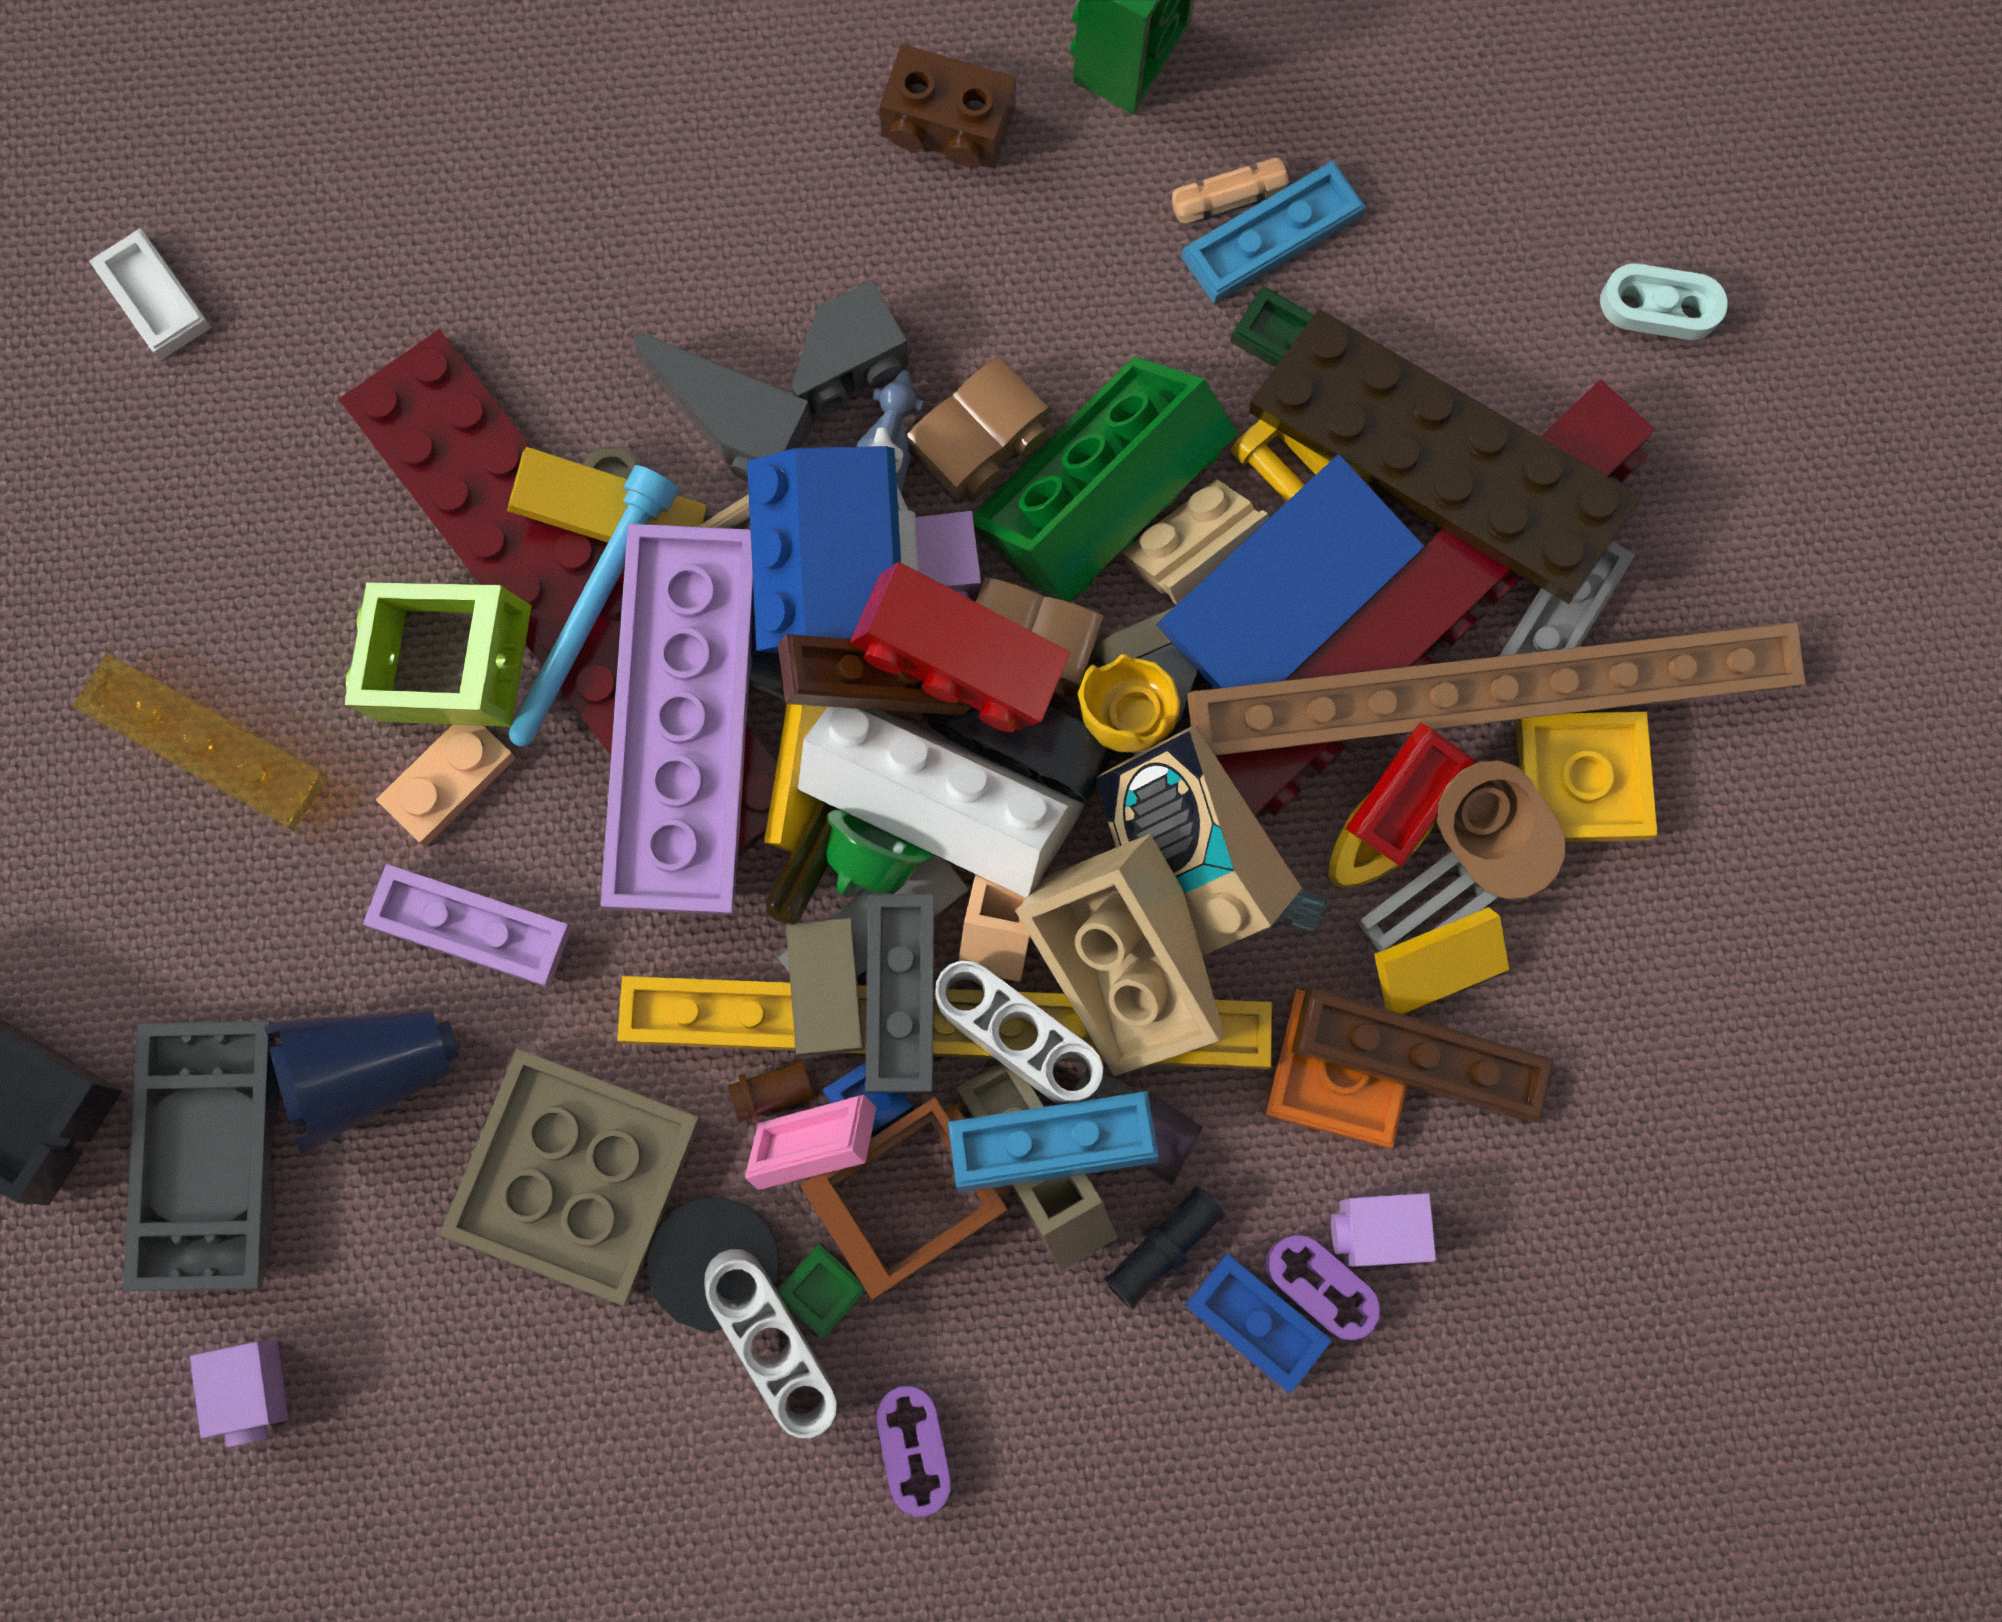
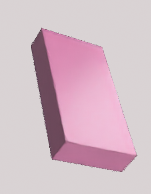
[745,1095,877,1190]

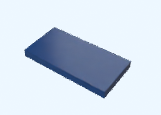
[1156,454,1424,689]

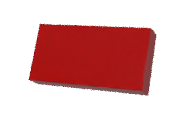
[1345,722,1476,867]

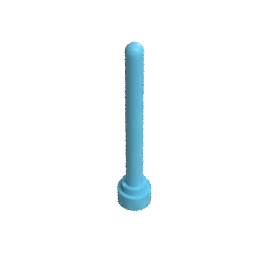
[509,465,680,746]

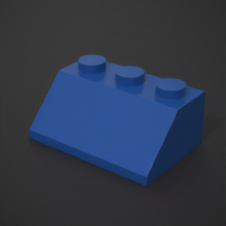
[747,446,901,654]

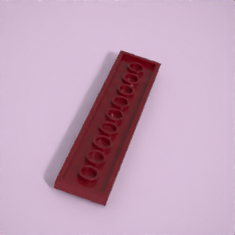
[339,329,777,856]

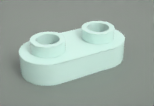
[1600,263,1728,340]

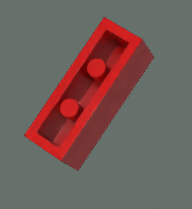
[849,562,1070,732]

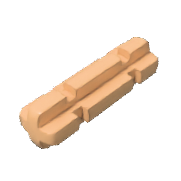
[1172,157,1289,224]

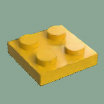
[1515,712,1658,843]

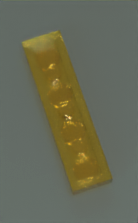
[72,653,328,832]

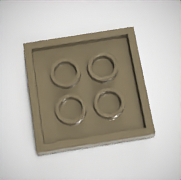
[439,1048,702,1306]

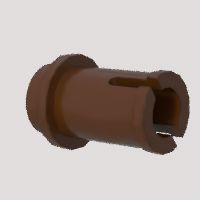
[727,1060,814,1125]

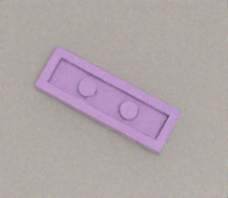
[363,864,572,988]

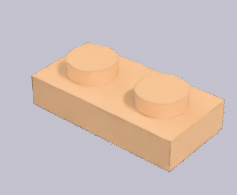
[376,725,516,847]

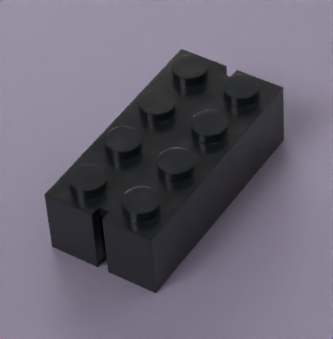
[0,1019,123,1206]

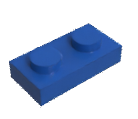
[1184,1254,1332,1394]

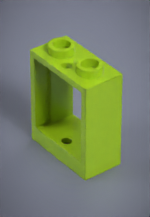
[344,583,532,727]

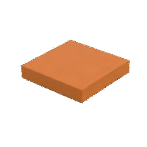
[1263,989,1407,1149]

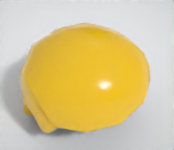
[1078,654,1181,752]

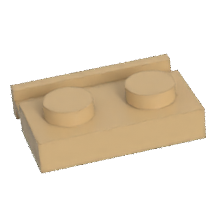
[1121,479,1270,605]

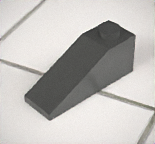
[634,332,813,482]

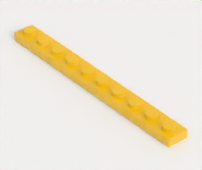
[617,976,1272,1070]

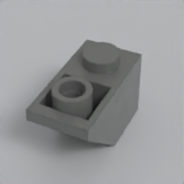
[791,280,909,415]

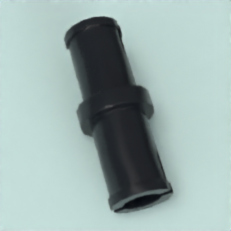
[1103,1186,1226,1310]

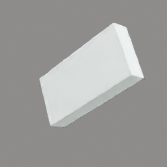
[89,228,212,361]

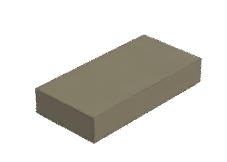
[785,918,863,1057]

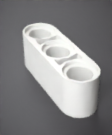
[935,961,1103,1105]
[704,1249,836,1438]

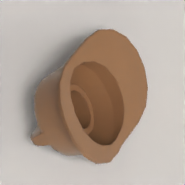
[1437,760,1565,899]

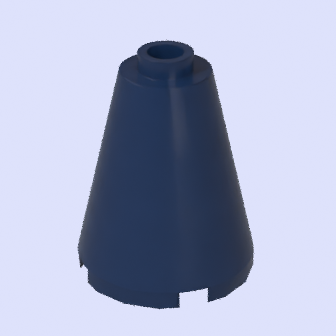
[265,1011,459,1153]

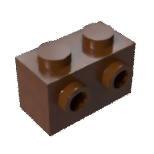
[879,44,1016,169]

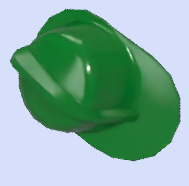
[827,810,937,895]

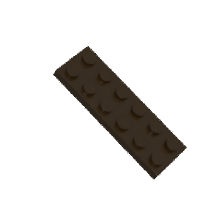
[1249,309,1642,605]

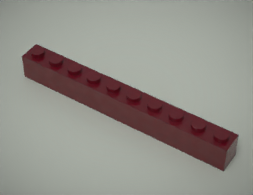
[1216,379,1655,819]

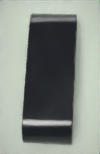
[927,706,1115,804]

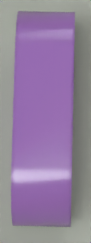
[1265,1235,1380,1340]
[877,1385,951,1517]

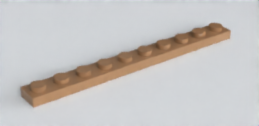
[1187,622,1806,756]

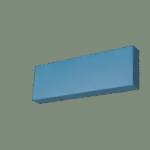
[1181,160,1366,304]
[948,1091,1159,1193]

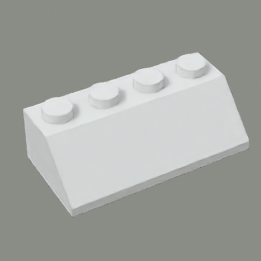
[798,707,1084,898]

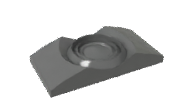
[123,1021,280,1291]

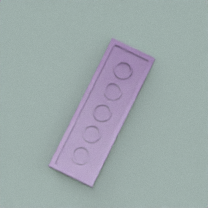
[600,524,754,915]

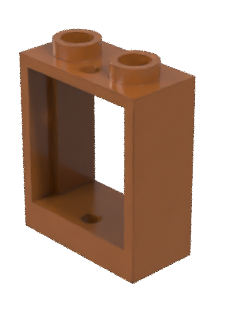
[800,1097,1011,1300]

